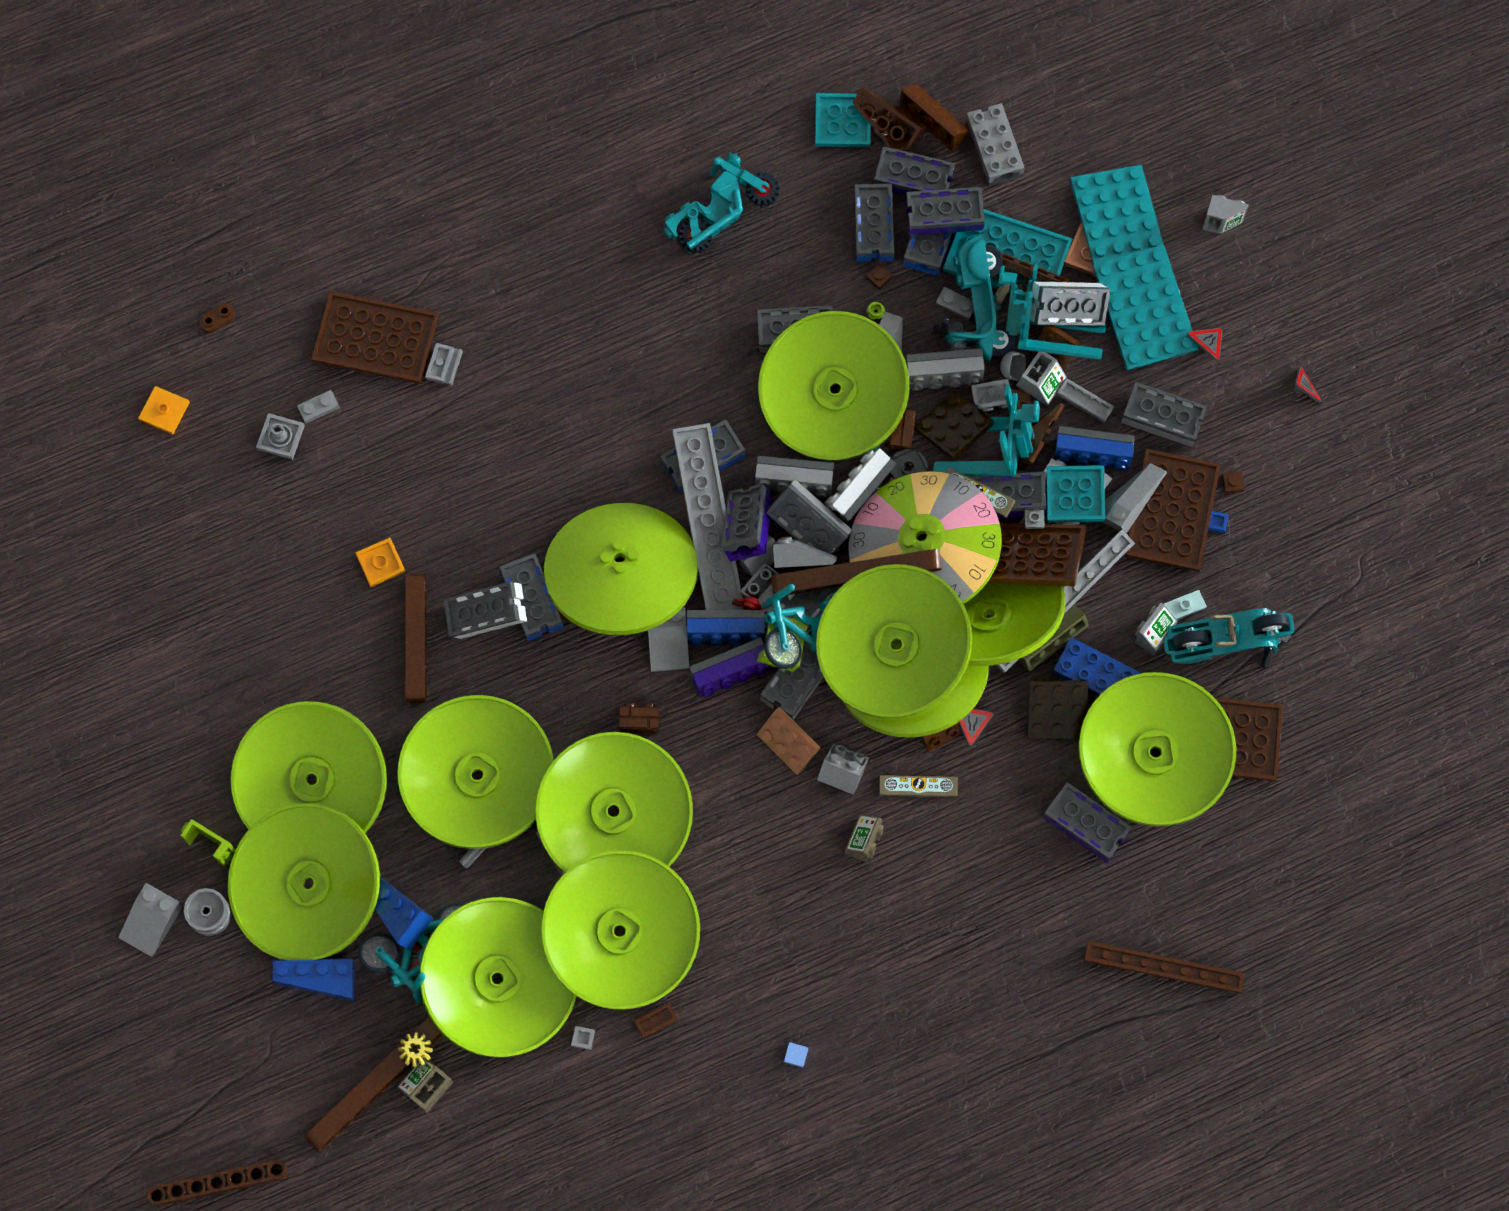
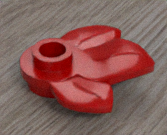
[732,597,767,614]

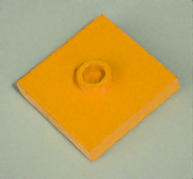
[138,386,190,434]
[355,538,406,587]

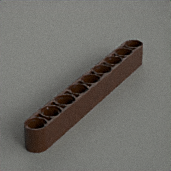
[771,549,942,596]
[305,1016,443,1152]

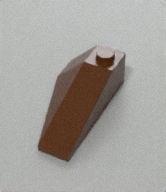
[852,87,928,152]
[1017,403,1064,470]

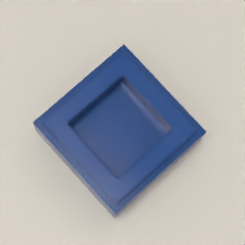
[1208,511,1229,534]

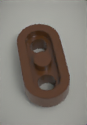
[200,303,235,333]

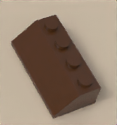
[900,83,969,152]

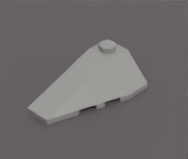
[1103,463,1167,534]

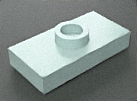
[1164,590,1207,620]

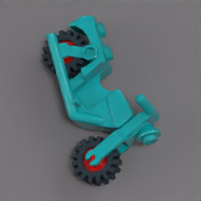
[663,152,780,254]

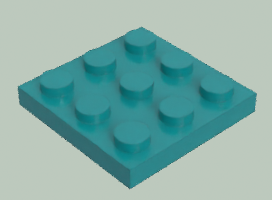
[815,93,871,147]
[1047,465,1105,523]

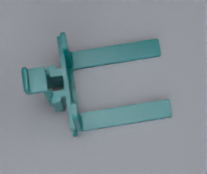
[998,264,1106,360]
[933,385,1040,477]

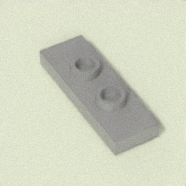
[1056,378,1115,423]

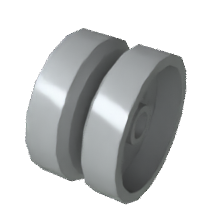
[184,888,231,936]

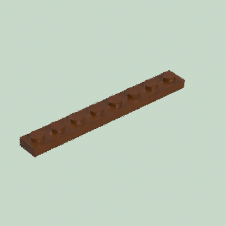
[1084,941,1245,994]

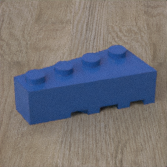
[375,877,434,951]
[273,959,355,1002]

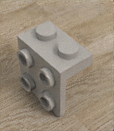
[970,379,1009,412]

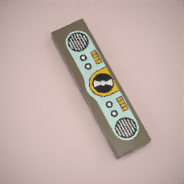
[946,468,1015,518]
[879,775,958,797]

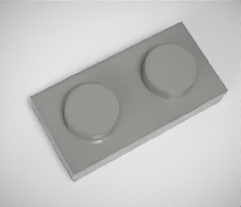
[935,287,974,321]
[297,390,340,424]

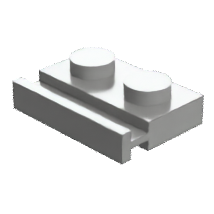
[425,343,463,386]

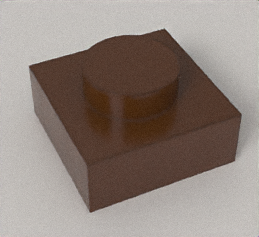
[866,263,892,290]
[1222,471,1245,493]

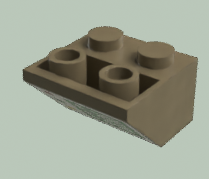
[845,814,884,863]
[397,1058,453,1113]

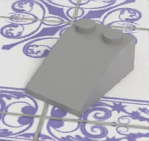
[773,537,837,568]
[648,607,689,672]
[118,883,184,957]

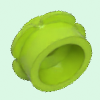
[866,302,885,320]

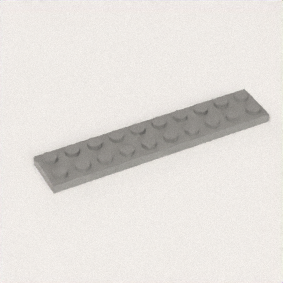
[672,423,745,610]

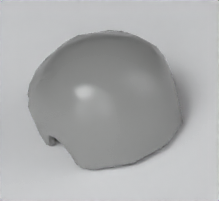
[1000,351,1026,381]

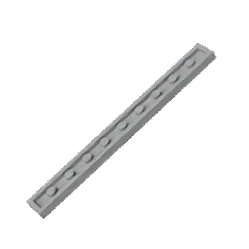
[996,530,1135,673]

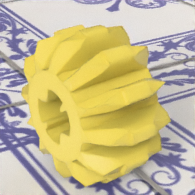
[398,1032,433,1067]

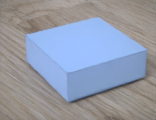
[784,1042,809,1068]

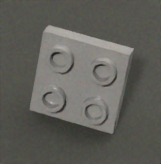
[256,413,305,460]

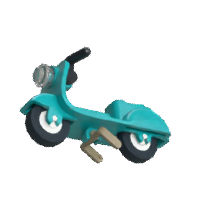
[933,234,1015,361]
[1164,609,1294,669]

